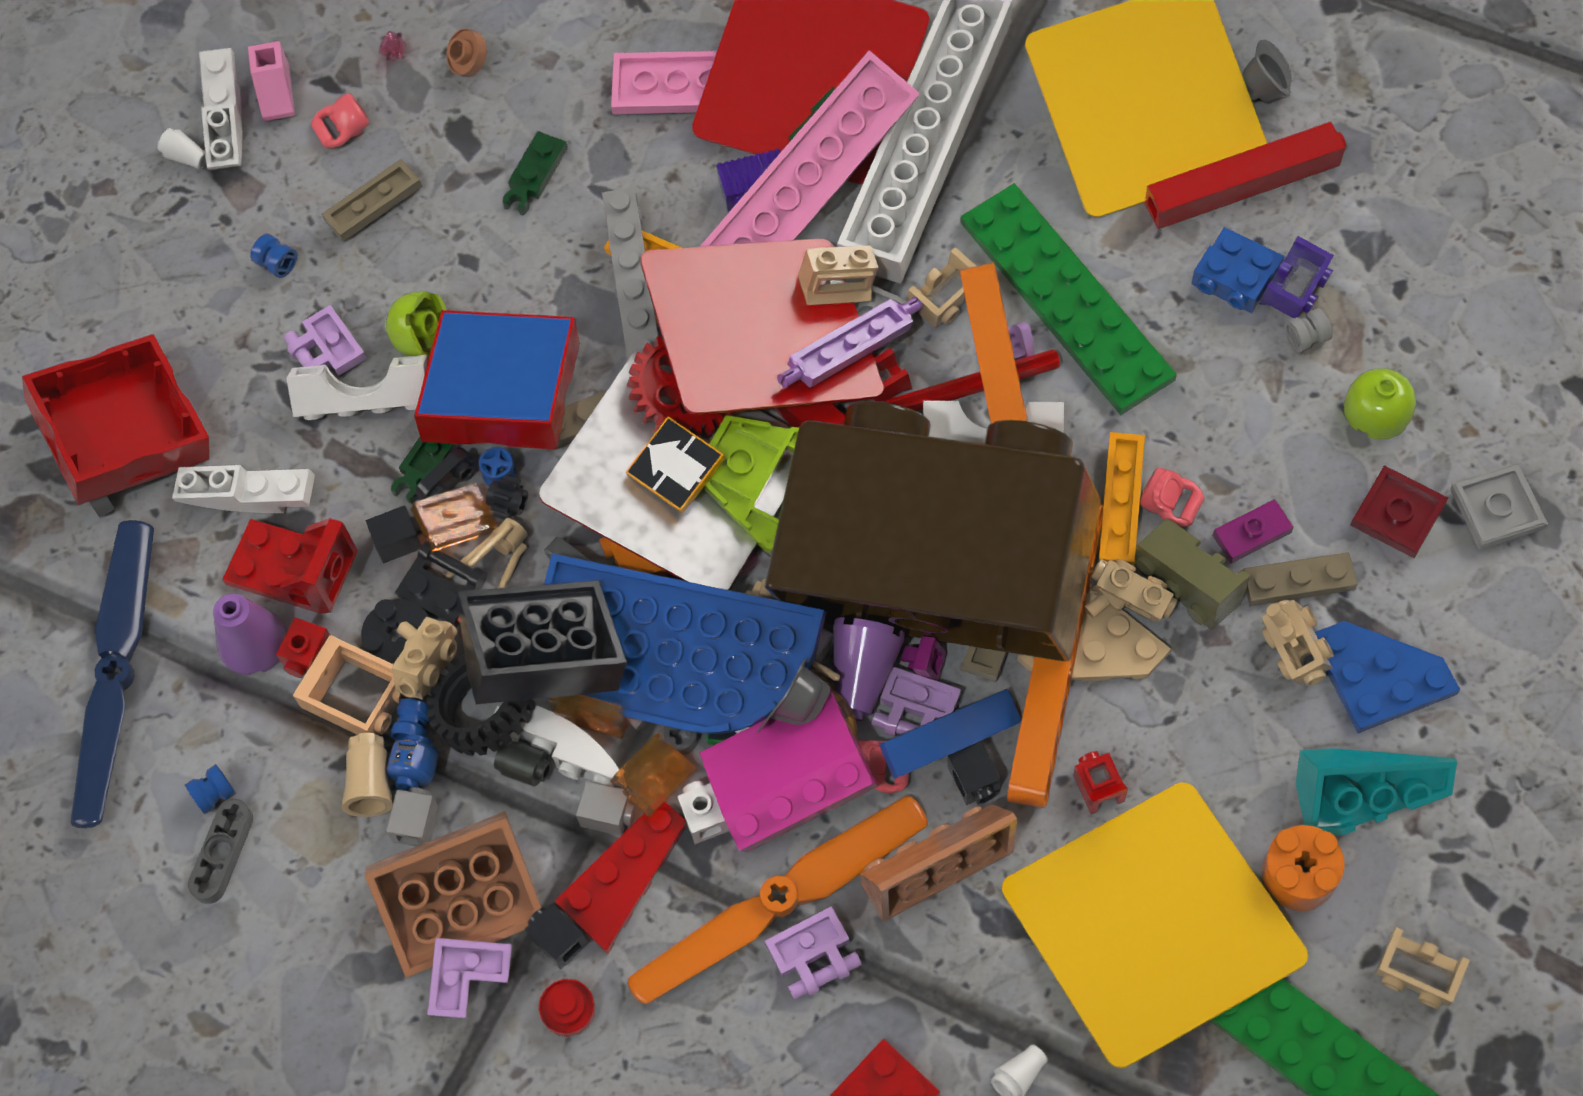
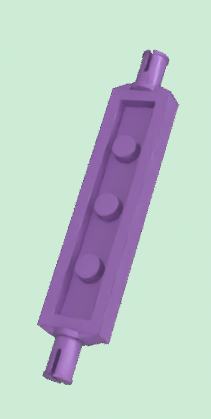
[777,297,923,388]

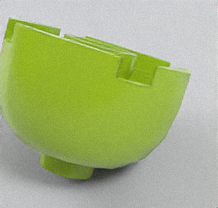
[385,291,447,358]
[1343,368,1416,439]

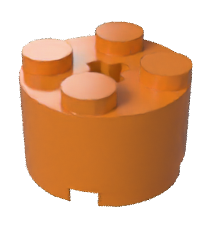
[1261,825,1345,911]

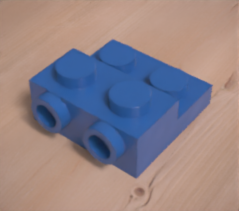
[1191,227,1284,314]

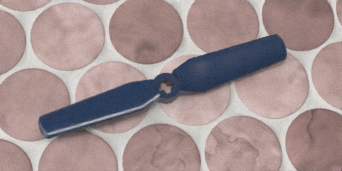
[70,520,154,828]

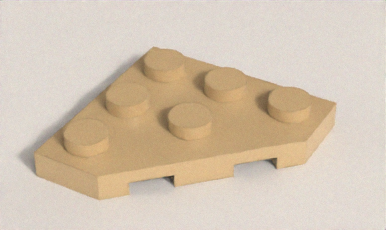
[1017,584,1171,681]

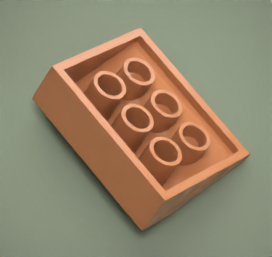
[860,804,1017,922]
[364,811,542,978]

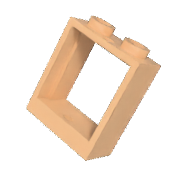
[293,635,407,736]

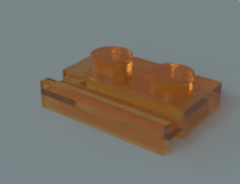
[411,483,497,552]
[548,695,627,739]
[610,732,696,817]

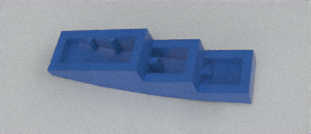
[879,688,1022,779]

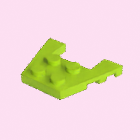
[703,415,799,554]

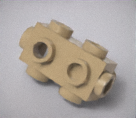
[1084,559,1177,623]
[1261,600,1334,686]
[391,617,457,699]

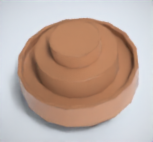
[446,28,487,77]

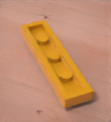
[1098,432,1145,566]

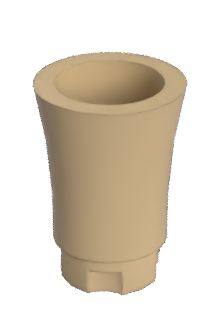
[341,732,393,817]

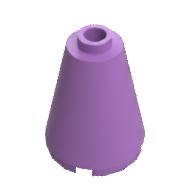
[213,594,286,675]
[833,617,905,721]

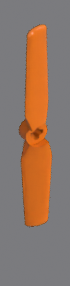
[628,795,928,1004]

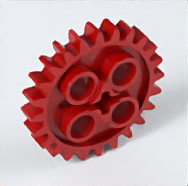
[627,336,734,438]

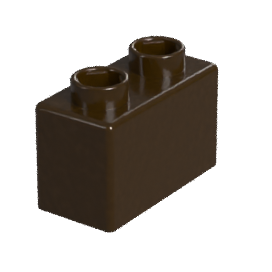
[765,401,1100,662]

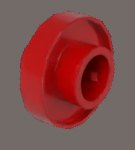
[538,979,596,1037]

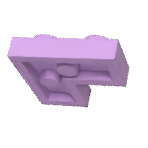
[427,938,512,1019]

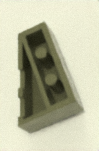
[1135,518,1250,631]

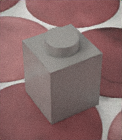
[576,781,636,836]
[386,788,439,846]

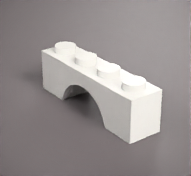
[286,355,428,420]
[923,401,1064,444]

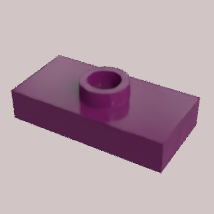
[1212,499,1294,564]

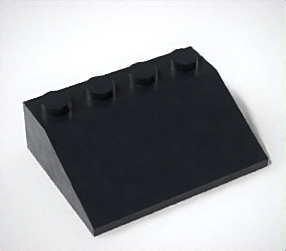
[457,580,627,705]

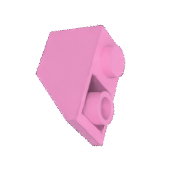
[248,41,295,121]

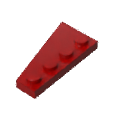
[555,797,688,955]

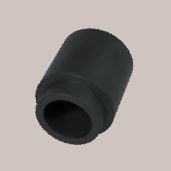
[494,741,551,787]

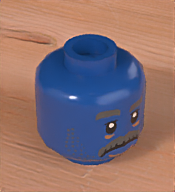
[386,734,439,791]

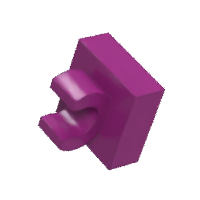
[901,636,947,682]

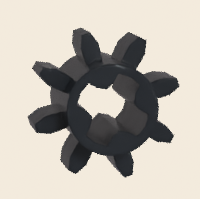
[486,475,528,520]

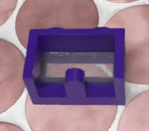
[1258,236,1334,318]

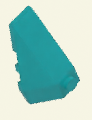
[1296,748,1457,836]

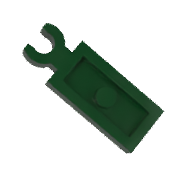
[503,131,568,215]
[391,437,459,505]

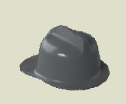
[1243,39,1292,102]
[757,657,830,732]

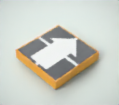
[626,417,725,514]

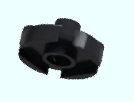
[361,599,429,664]

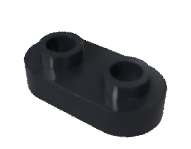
[415,447,475,507]

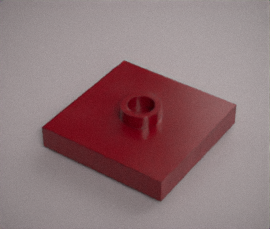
[1350,465,1448,559]

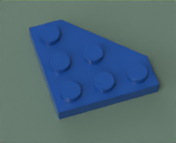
[1315,621,1460,733]

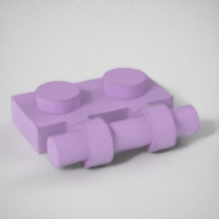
[284,305,367,376]
[872,667,961,737]
[765,906,862,1000]

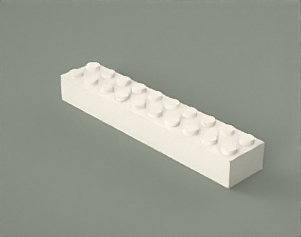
[837,0,1013,283]

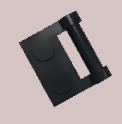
[395,540,488,628]

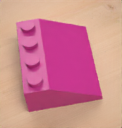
[699,687,879,853]

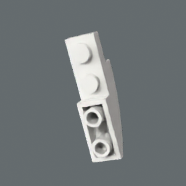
[199,48,242,170]
[172,465,315,513]
[494,705,626,790]

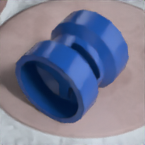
[250,233,298,278]
[390,699,431,741]
[185,764,236,814]

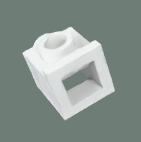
[677,781,729,844]

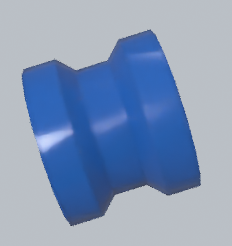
[479,447,517,486]

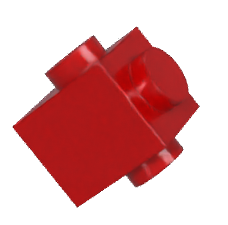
[276,617,330,678]

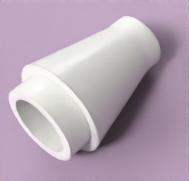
[157,128,206,170]
[991,1045,1048,1096]

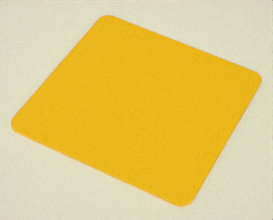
[1025,0,1267,217]
[1002,782,1308,1068]

